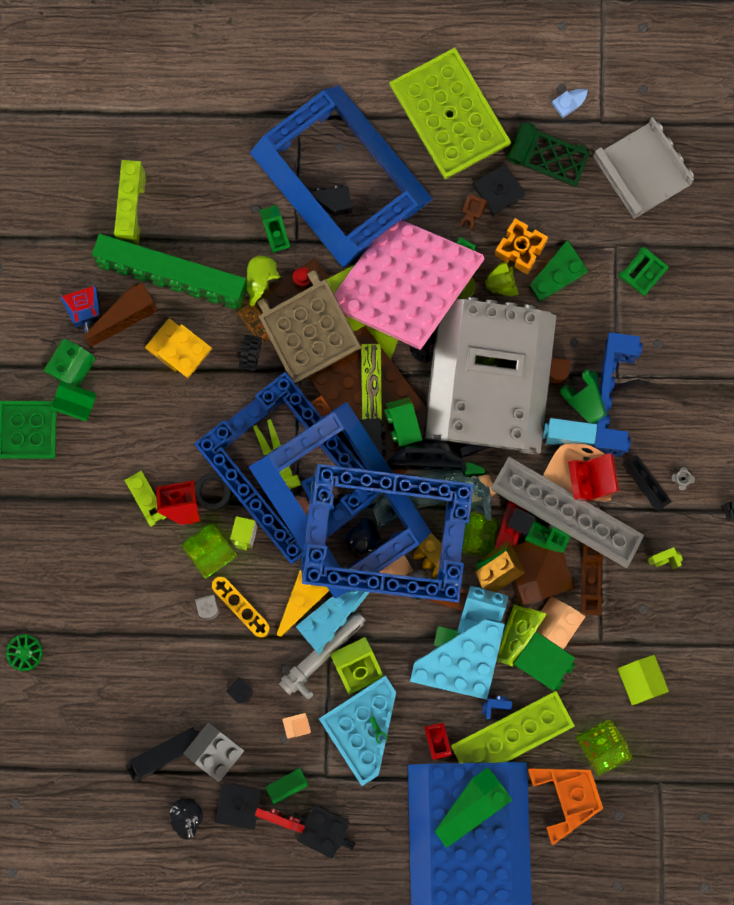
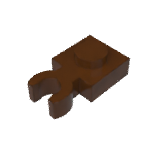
[460,194,487,231]

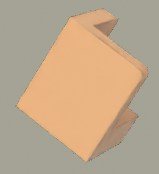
[282,713,311,739]

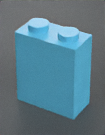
[542,418,597,450]

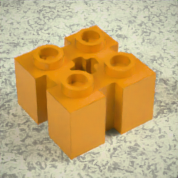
[495,218,548,275]

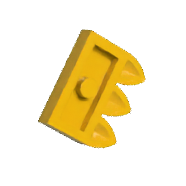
[413,533,442,579]

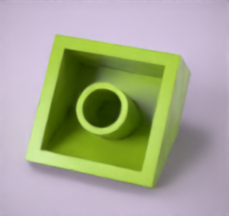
[330,637,384,695]

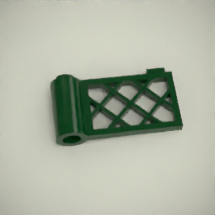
[506,122,590,187]

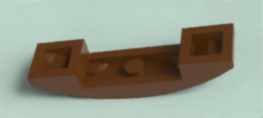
[581,543,603,616]

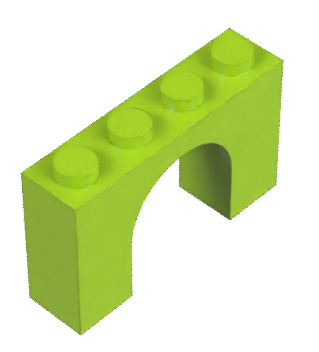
[114,160,146,246]

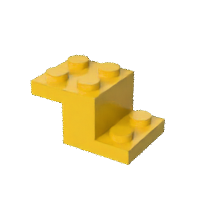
[145,318,212,379]

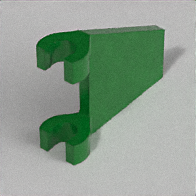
[560,369,607,424]

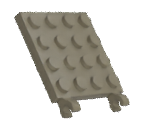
[257,270,362,384]

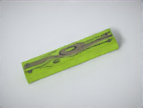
[361,344,382,421]

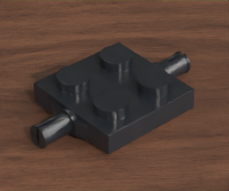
[294,804,356,859]

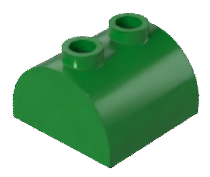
[43,338,96,387]

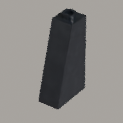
[125,727,200,784]

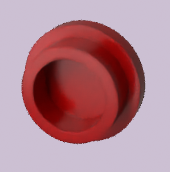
[293,267,311,287]

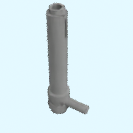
[279,612,366,699]

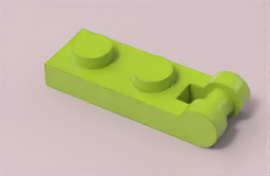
[125,471,167,527]

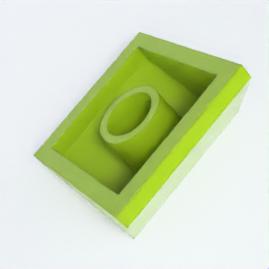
[618,655,669,706]

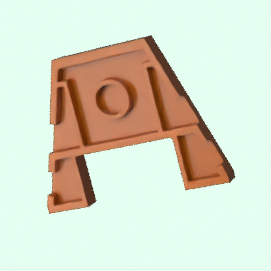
[528,769,603,845]

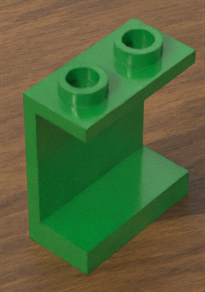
[513,632,576,692]

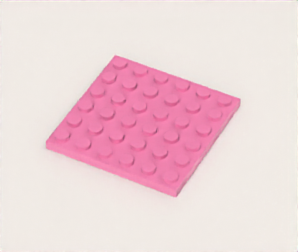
[334,220,484,350]

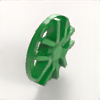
[5,634,43,672]

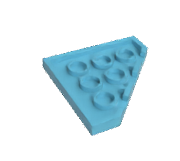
[410,618,505,700]
[319,676,396,786]

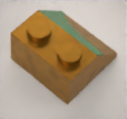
[475,541,525,592]

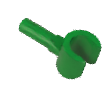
[369,716,388,744]

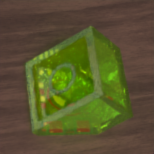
[575,719,633,777]

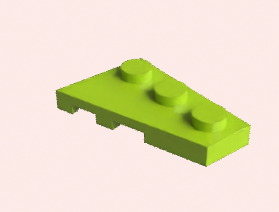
[496,605,547,666]

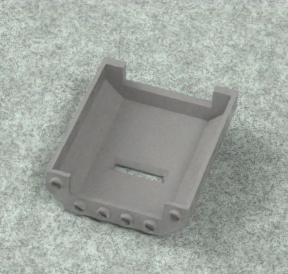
[423,297,556,455]

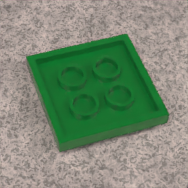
[0,401,57,459]

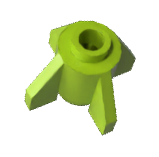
[485,262,519,297]

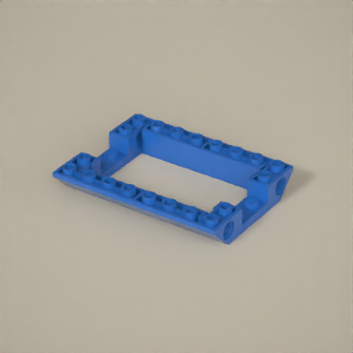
[250,85,433,269]
[194,372,382,565]
[248,402,432,598]
[301,464,474,603]

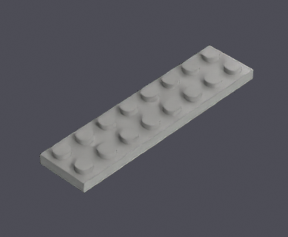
[490,457,644,568]

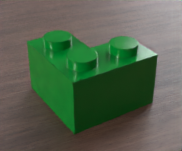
[384,397,422,446]

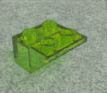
[461,512,498,557]
[181,522,237,579]

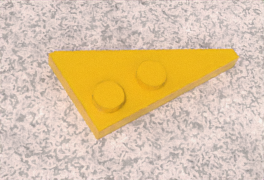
[277,570,329,637]

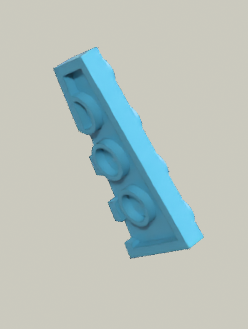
[296,590,369,655]

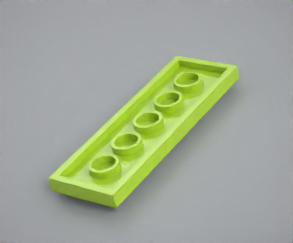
[451,691,575,763]

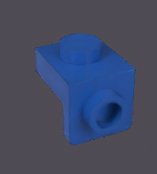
[482,696,512,720]

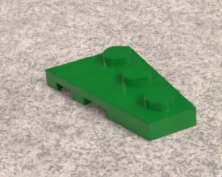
[529,240,588,302]

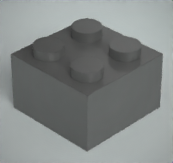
[183,722,244,782]

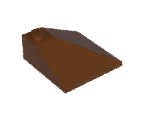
[511,542,575,606]

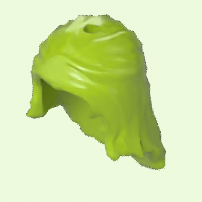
[247,255,280,306]

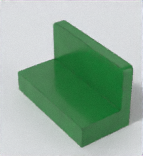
[51,381,97,422]
[265,768,310,805]

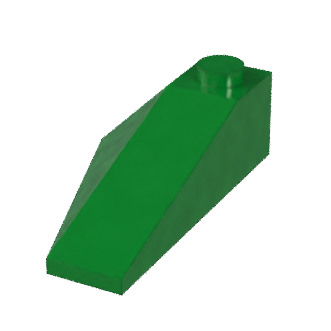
[435,767,512,848]

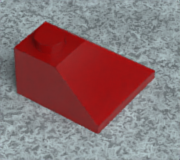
[156,480,200,525]

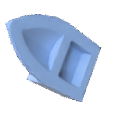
[552,89,588,118]

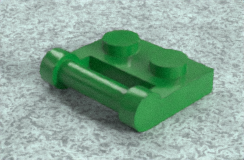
[618,247,669,297]

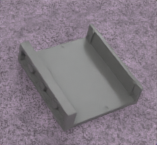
[593,117,694,219]

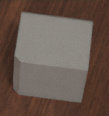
[195,594,220,620]

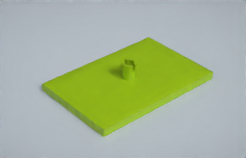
[389,48,511,180]

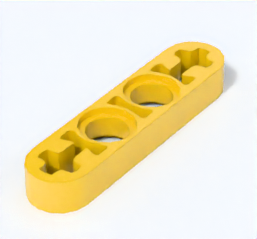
[212,577,270,638]

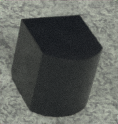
[507,507,536,538]
[226,677,253,704]

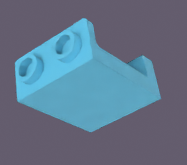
[457,586,509,633]

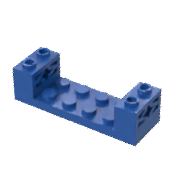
[591,332,643,457]

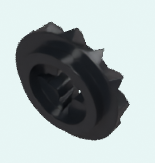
[410,334,435,363]

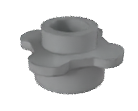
[671,467,695,490]

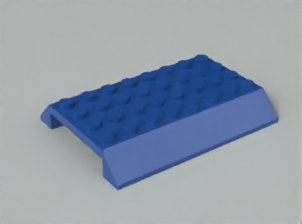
[408,762,532,905]

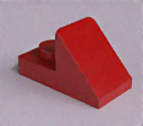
[424,722,452,760]

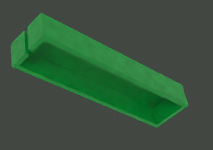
[92,234,247,310]

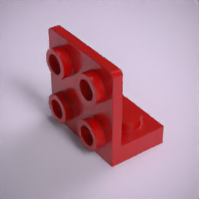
[568,453,619,501]

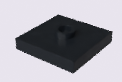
[473,164,526,216]
[215,783,262,830]

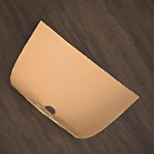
[543,443,612,501]

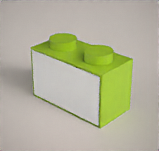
[230,516,258,551]

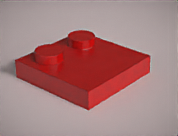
[255,808,305,833]

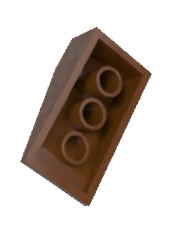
[83,283,158,348]

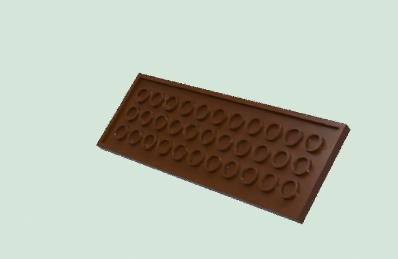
[255,258,450,475]

